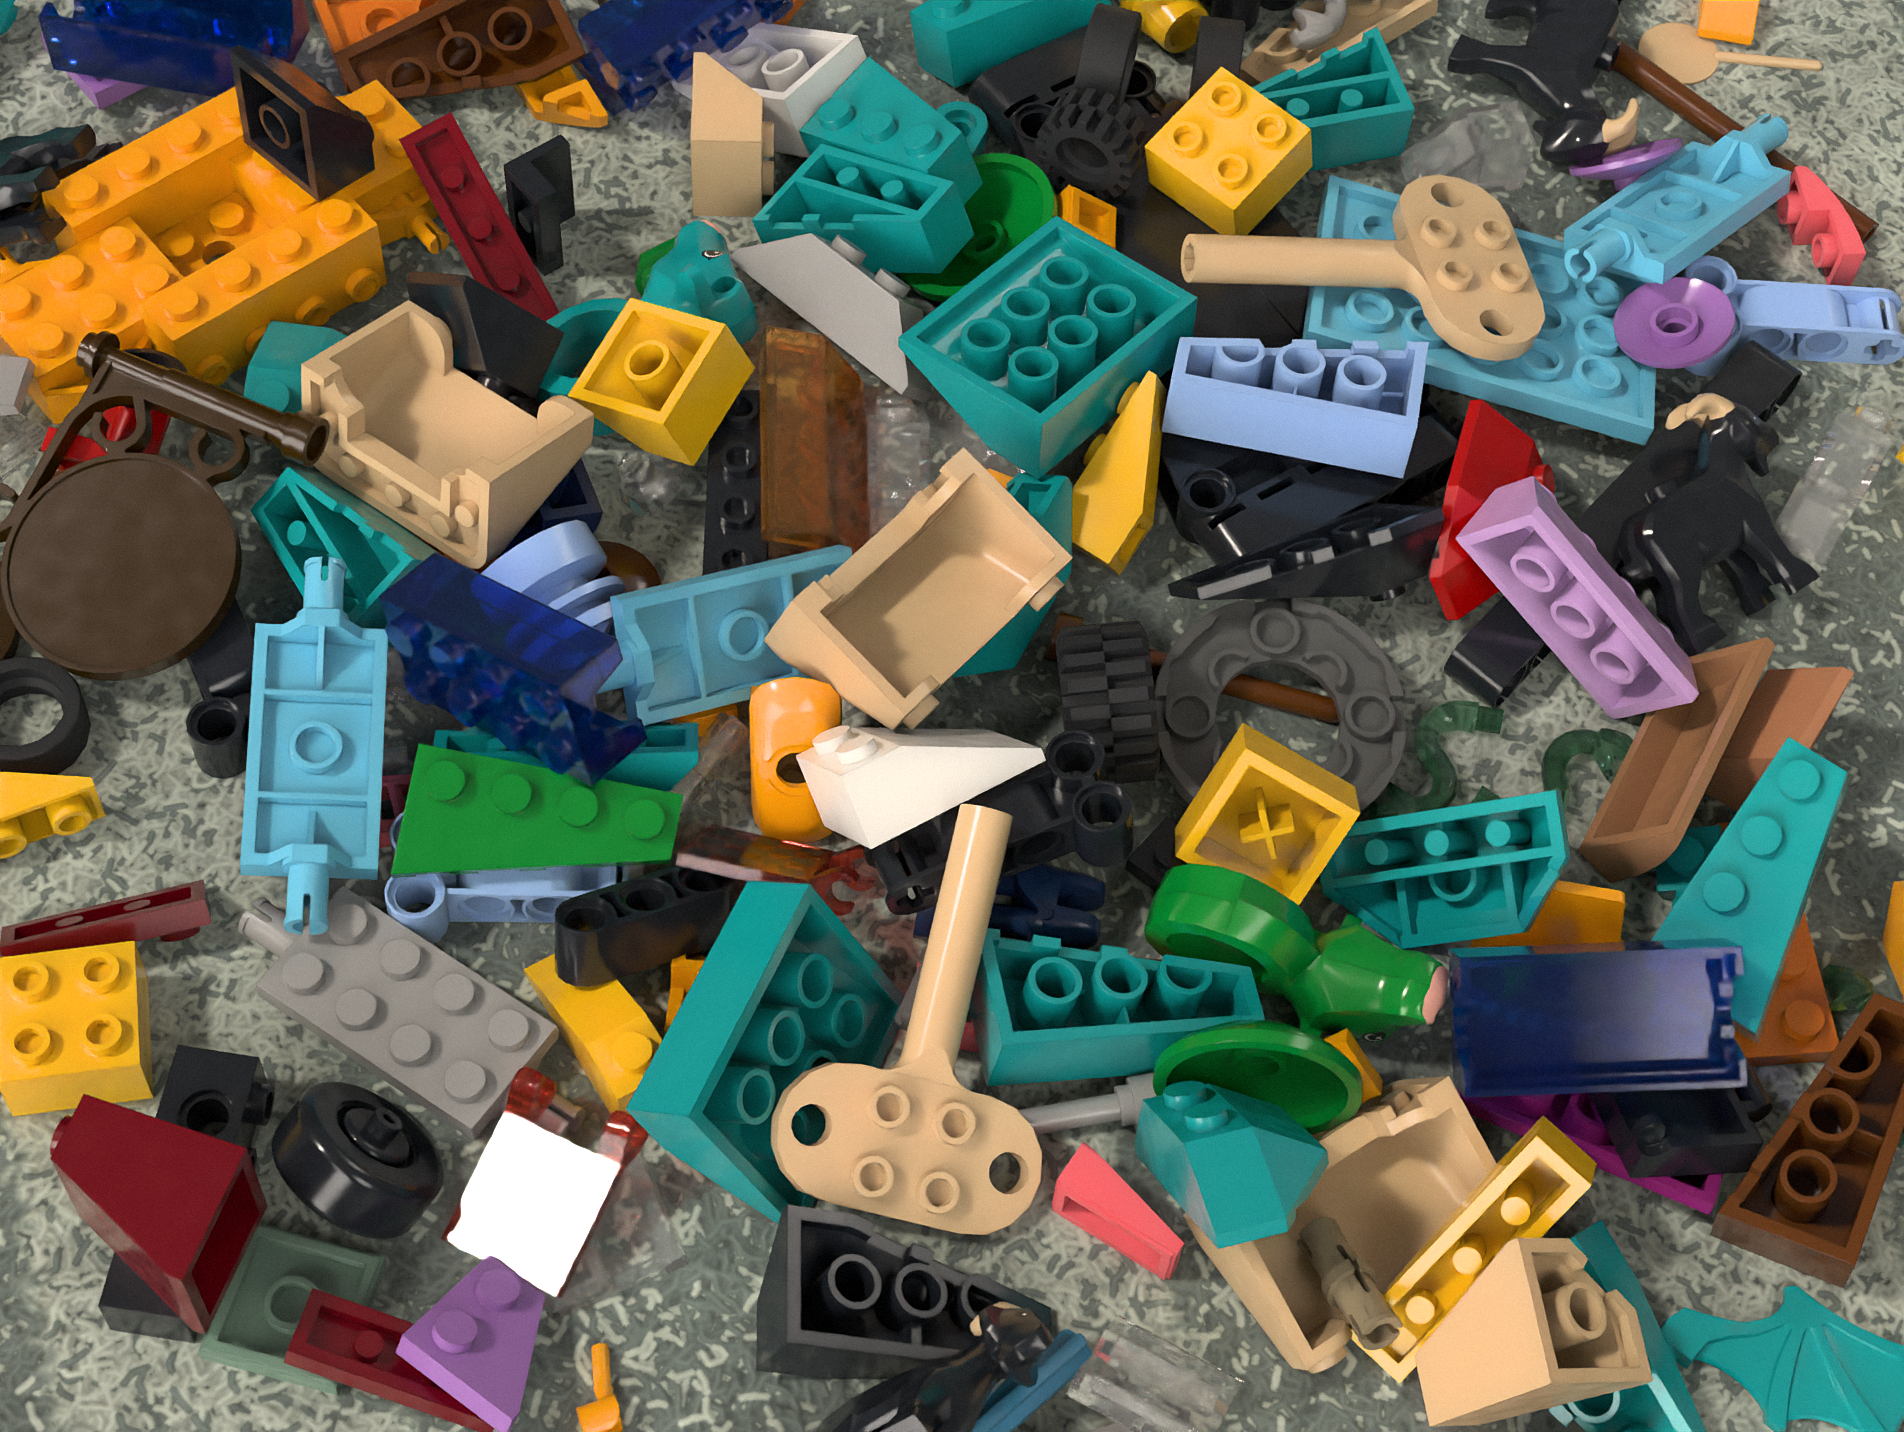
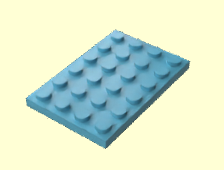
[1302,175,1656,446]

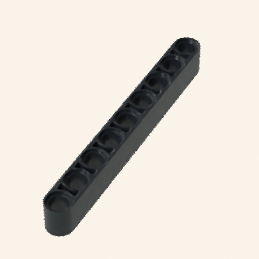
[1443,340,1802,709]

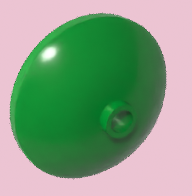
[900,153,1058,302]
[1153,1020,1363,1135]

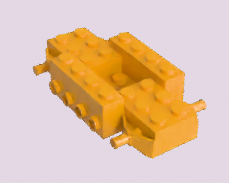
[0,79,450,424]

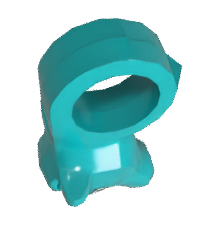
[536,220,759,436]

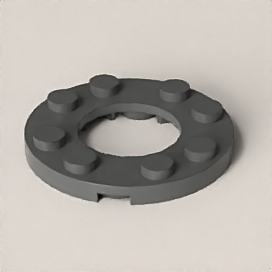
[1154,598,1407,820]

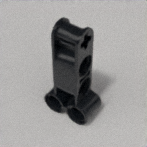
[186,598,254,779]
[863,730,1134,915]

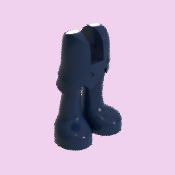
[913,863,1106,950]

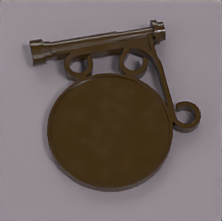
[0,331,330,681]

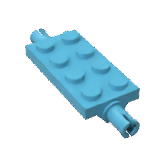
[1563,113,1791,285]
[564,545,852,727]
[240,557,388,935]

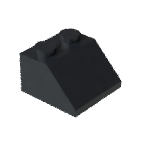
[229,45,375,202]
[405,271,565,400]

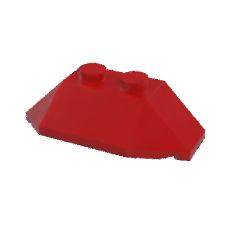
[1429,399,1555,621]

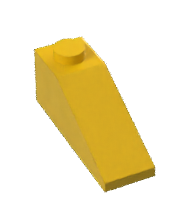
[524,953,662,1132]

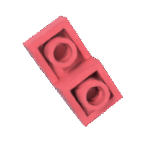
[1777,166,1866,286]

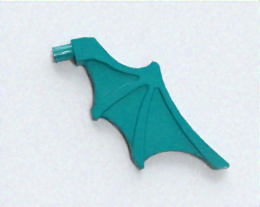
[1660,1285,1904,1432]

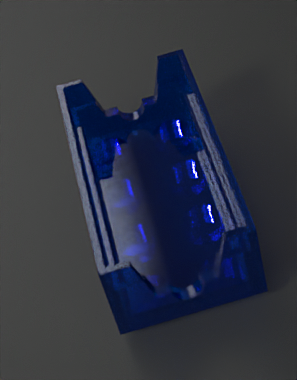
[38,0,310,97]
[573,0,793,116]
[378,552,648,786]
[1448,938,1747,1098]

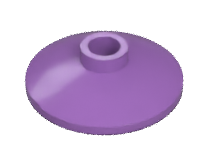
[1569,138,1683,191]
[1613,277,1735,369]

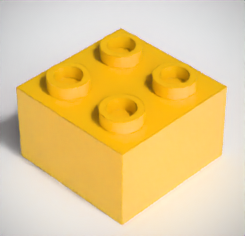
[1144,66,1313,235]
[1174,723,1360,906]
[0,941,153,1116]

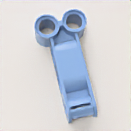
[1682,255,1904,377]
[384,812,649,944]

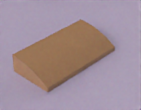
[1578,637,1775,883]

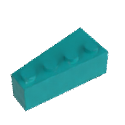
[1639,736,1848,1044]
[969,928,1265,1087]

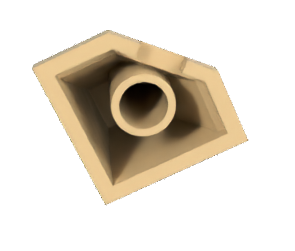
[1414,1238,1653,1427]

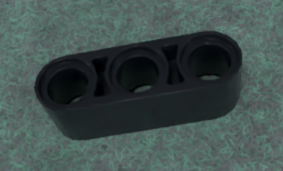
[555,858,735,987]

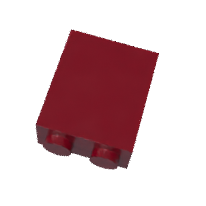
[50,1094,268,1335]

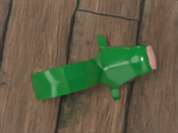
[1144,863,1449,1043]

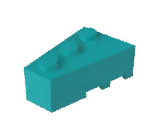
[909,0,1111,88]
[1252,27,1415,172]
[799,56,983,205]
[752,143,974,273]
[250,467,464,654]

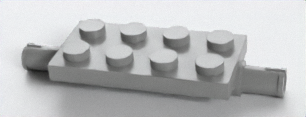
[238,886,586,1147]

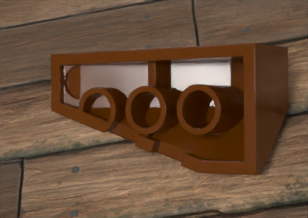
[333,0,587,101]

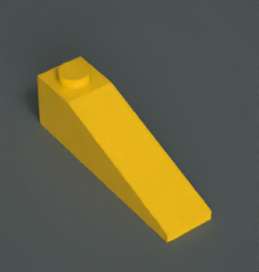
[1350,1115,1597,1383]

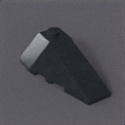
[1167,503,1445,602]
[756,1204,1052,1379]

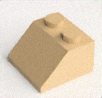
[691,52,774,217]

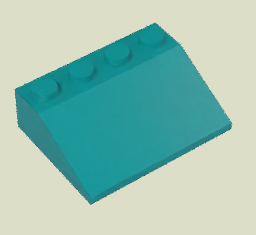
[898,216,1198,479]
[626,881,904,1224]

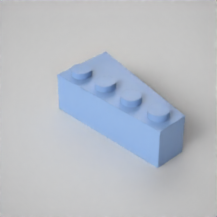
[1161,337,1429,479]

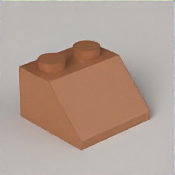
[1705,666,1854,811]

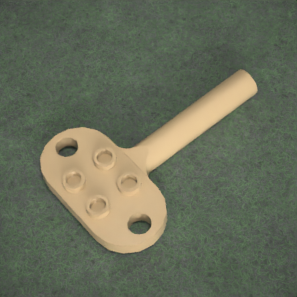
[1181,175,1545,361]
[771,804,1042,1235]

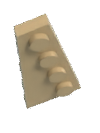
[1239,0,1438,87]

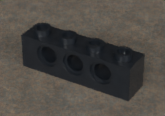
[702,390,773,576]
[98,1045,275,1343]

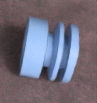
[471,520,625,685]

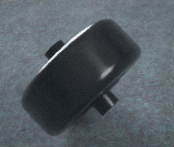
[272,1082,444,1239]

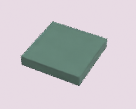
[198,1223,387,1396]

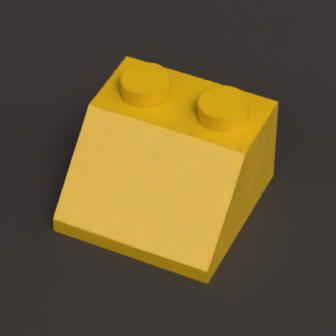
[567,298,755,466]

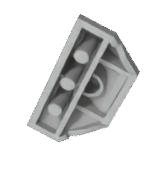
[730,233,932,403]

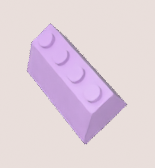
[1455,476,1699,719]

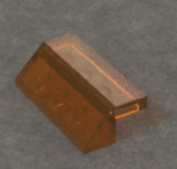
[759,325,869,555]

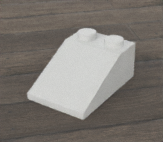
[671,20,867,158]
[796,725,1046,849]

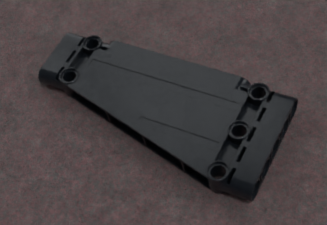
[968,25,1460,565]

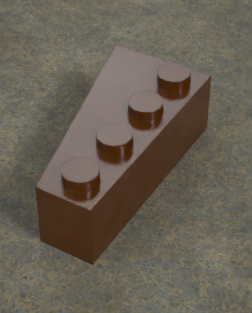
[1710,993,1904,1288]

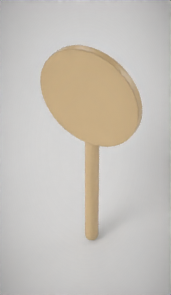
[1638,23,1822,85]

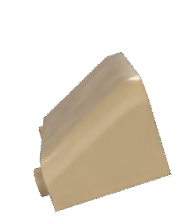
[301,300,594,569]
[763,447,1073,731]
[1183,1076,1497,1373]

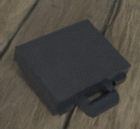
[1571,1023,1773,1178]

